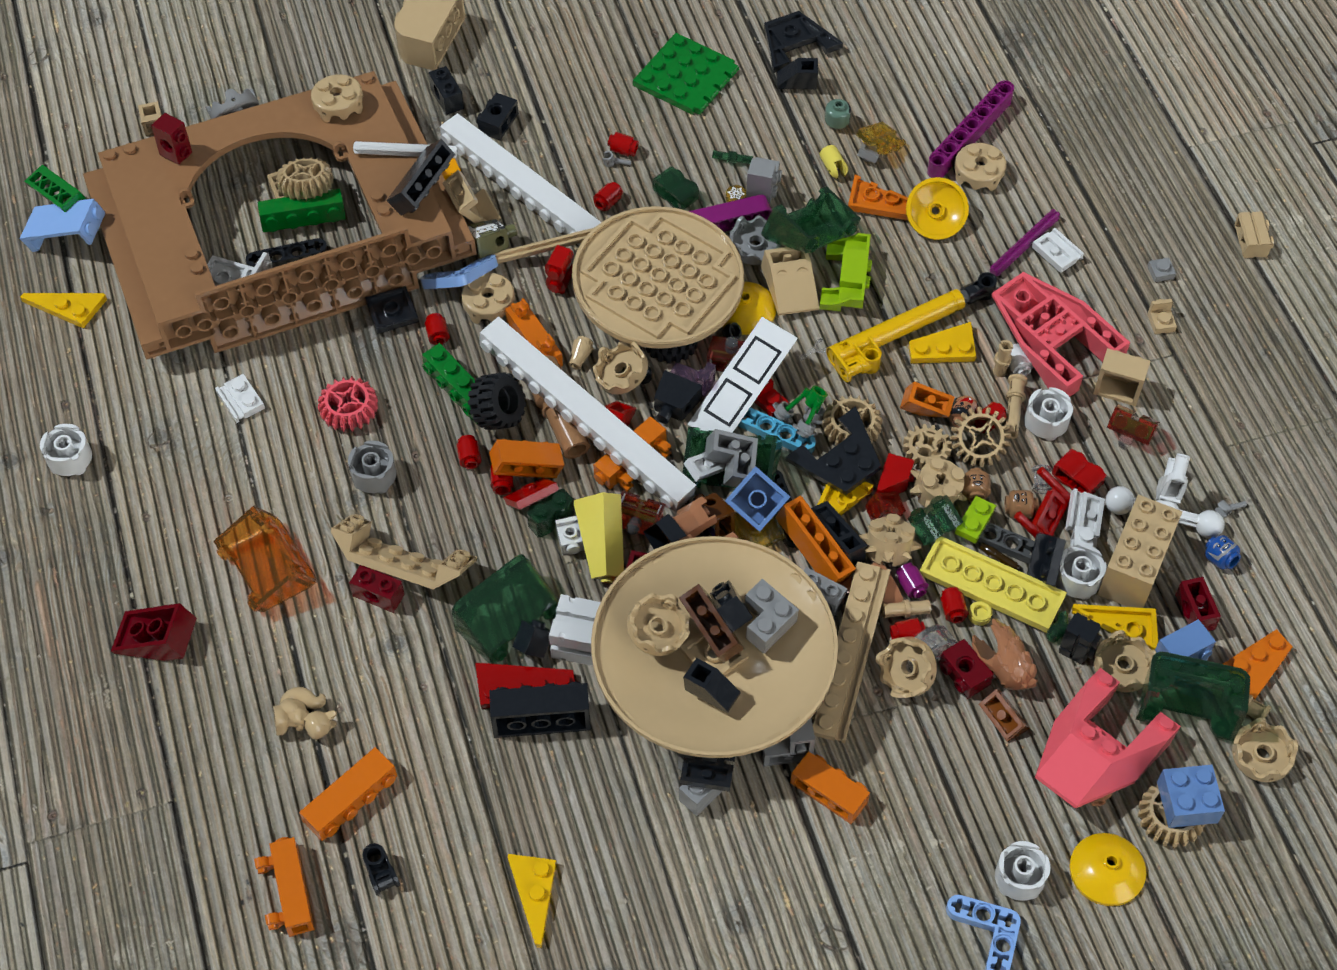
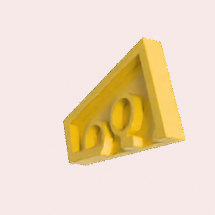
[908,322,976,364]

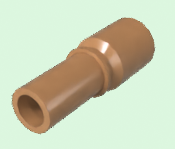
[529,355,590,459]

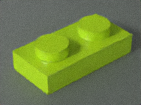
[955,496,997,544]

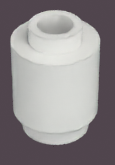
[1009,344,1033,376]

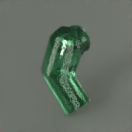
[1046,611,1069,643]

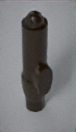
[979,543,1020,571]

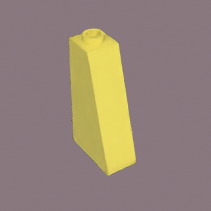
[574,492,624,583]

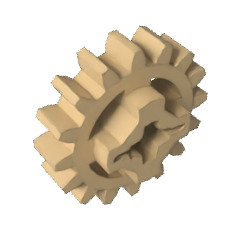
[903,424,952,469]

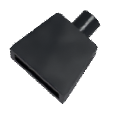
[654,370,702,424]

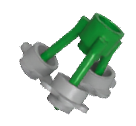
[773,385,828,438]

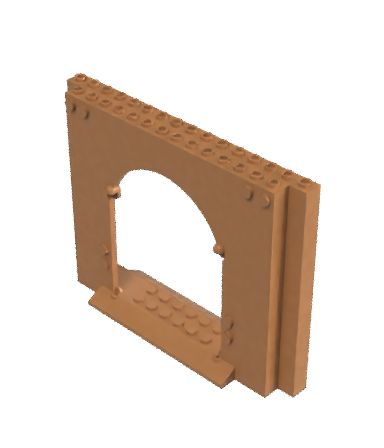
[83,71,477,360]

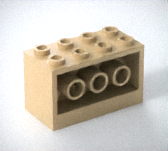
[1097,494,1183,608]

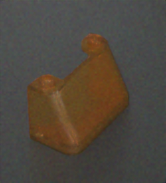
[213,506,318,613]

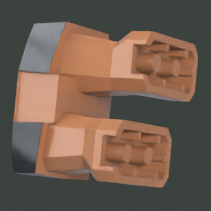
[643,496,738,549]

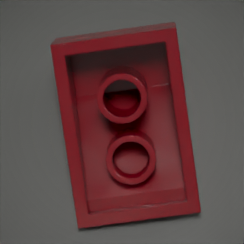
[111,603,197,661]

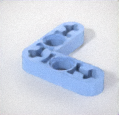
[420,255,498,289]
[946,895,1021,970]

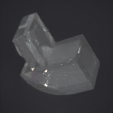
[906,625,958,671]

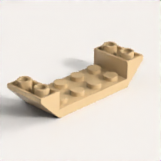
[331,514,477,590]

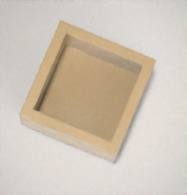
[1093,348,1150,406]

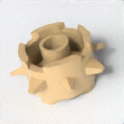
[910,457,967,513]
[859,513,922,566]

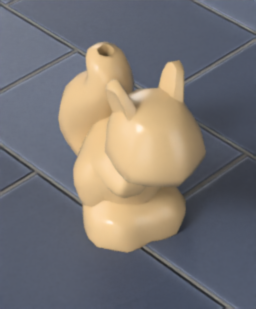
[273,687,337,740]

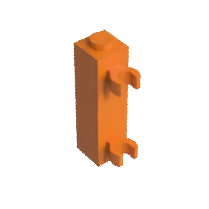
[505,298,563,367]
[593,416,671,491]
[254,837,315,937]

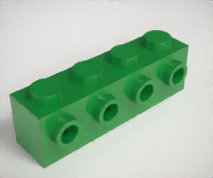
[257,189,346,233]
[422,343,478,424]

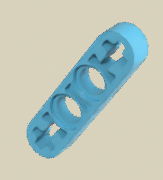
[738,407,816,454]

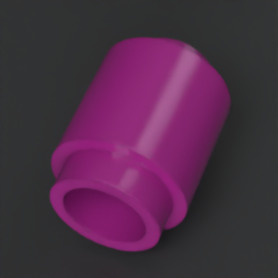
[896,563,929,599]

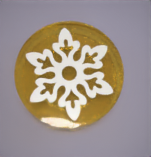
[726,185,746,202]

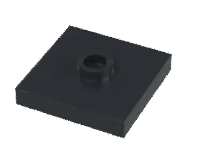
[365,286,419,334]

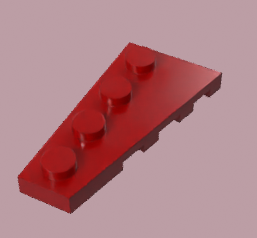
[475,663,575,709]

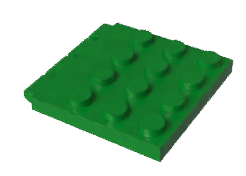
[633,33,739,115]

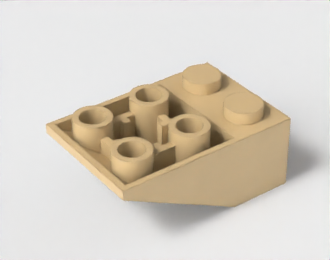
[761,245,819,316]

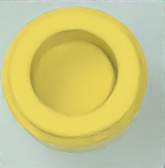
[968,601,992,626]

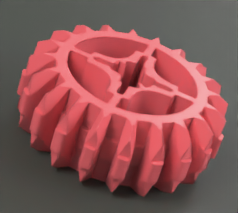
[318,376,378,432]

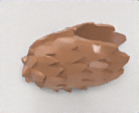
[972,618,1038,690]

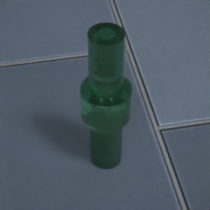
[712,150,753,164]

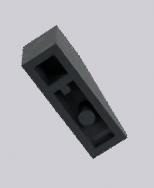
[811,501,868,568]

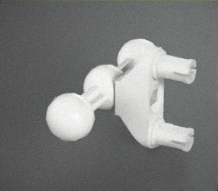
[1105,453,1225,539]

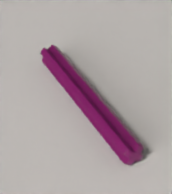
[990,209,1060,277]

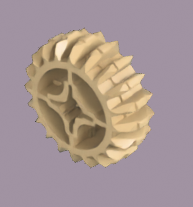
[277,157,334,201]
[822,394,882,446]
[950,407,1012,468]
[1138,784,1206,848]

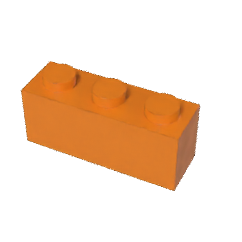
[489,439,565,478]
[790,751,870,824]

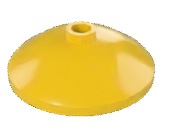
[906,177,969,240]
[722,281,777,335]
[1069,833,1146,906]

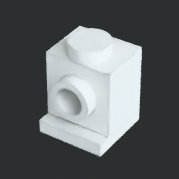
[555,516,584,555]
[1070,526,1097,548]

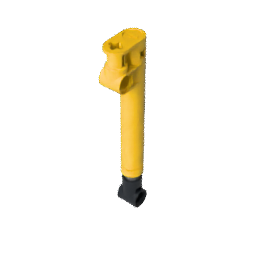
[826,272,997,383]

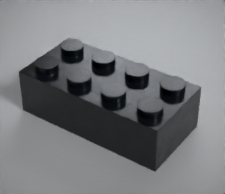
[489,681,591,738]

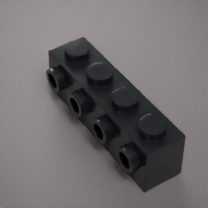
[386,139,455,216]

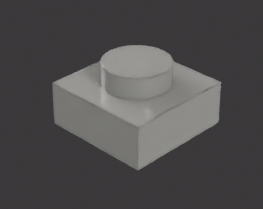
[857,140,882,163]
[1148,258,1176,282]

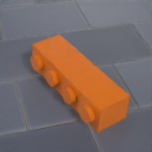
[775,496,856,584]
[299,747,397,841]

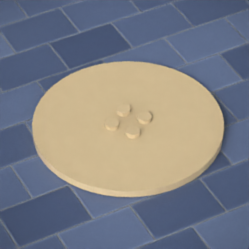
[572,206,744,348]

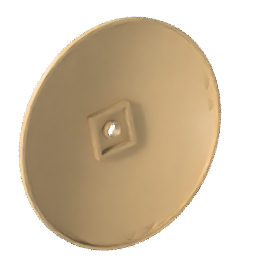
[591,536,838,758]

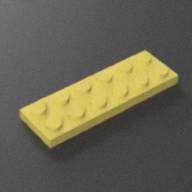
[919,535,1067,633]

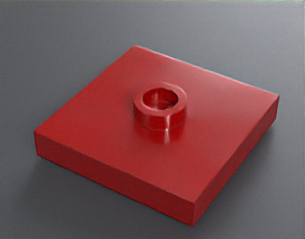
[503,478,559,510]

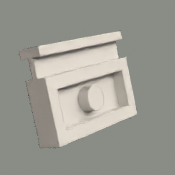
[1032,228,1084,273]
[215,374,265,423]
[1065,488,1105,539]

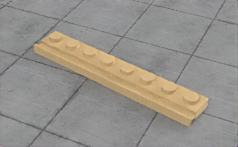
[813,562,891,744]

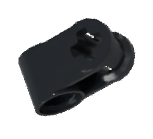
[362,843,400,896]

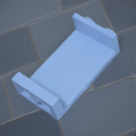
[19,199,106,252]

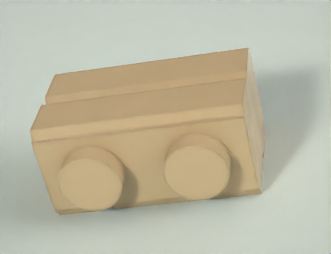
[1234,211,1274,258]

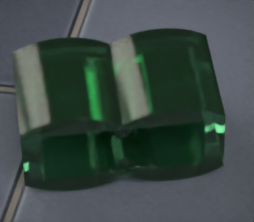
[652,166,699,210]
[527,488,574,538]
[907,495,963,546]

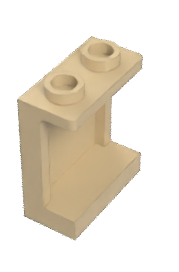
[443,170,501,223]

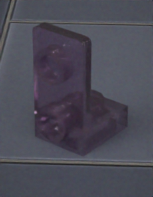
[670,362,716,396]

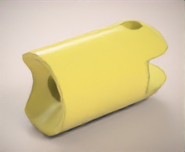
[820,145,848,179]

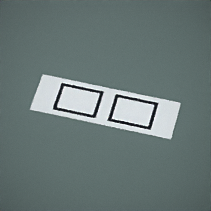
[688,317,798,437]

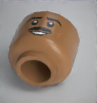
[962,468,991,503]
[1004,490,1039,519]

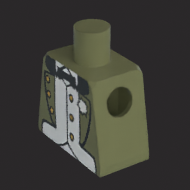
[467,219,517,259]

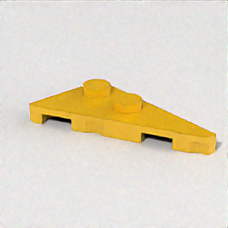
[20,293,107,329]
[817,482,874,516]
[1072,604,1158,650]
[508,854,557,948]

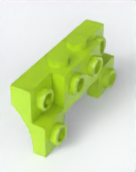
[819,233,872,312]

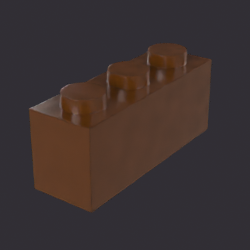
[679,584,745,663]

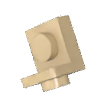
[1147,299,1177,334]

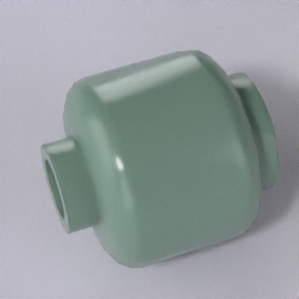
[825,99,851,129]

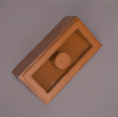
[978,689,1030,742]

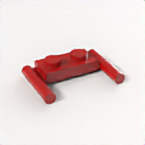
[1014,467,1071,538]

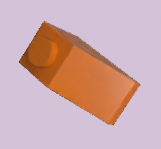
[900,381,955,418]

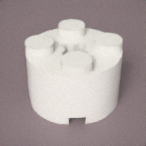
[1024,387,1073,441]
[40,424,92,476]
[1056,544,1107,600]
[995,841,1050,901]

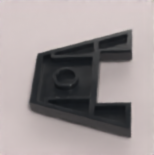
[764,11,843,73]
[785,406,881,495]

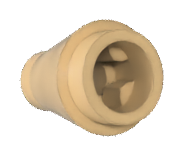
[568,336,593,370]

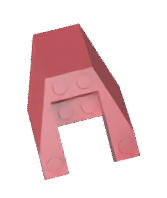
[991,272,1130,397]
[1035,668,1181,809]

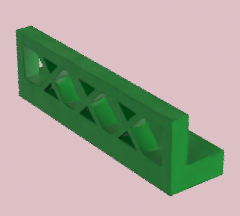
[24,165,87,212]

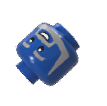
[1205,535,1241,570]

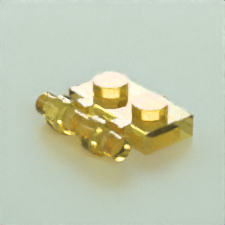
[856,121,906,155]

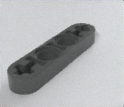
[959,517,1035,564]

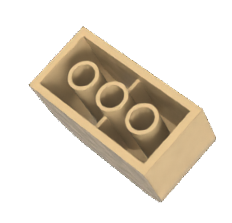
[394,0,466,70]

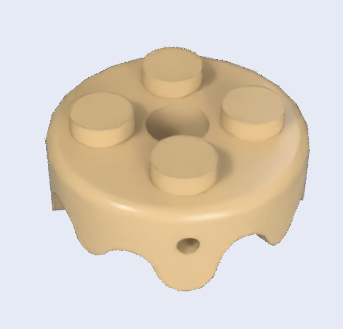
[311,74,364,122]
[954,143,1006,191]
[461,273,515,324]
[593,341,648,395]
[627,593,690,656]
[1094,630,1157,692]
[875,637,937,698]
[1232,718,1298,782]

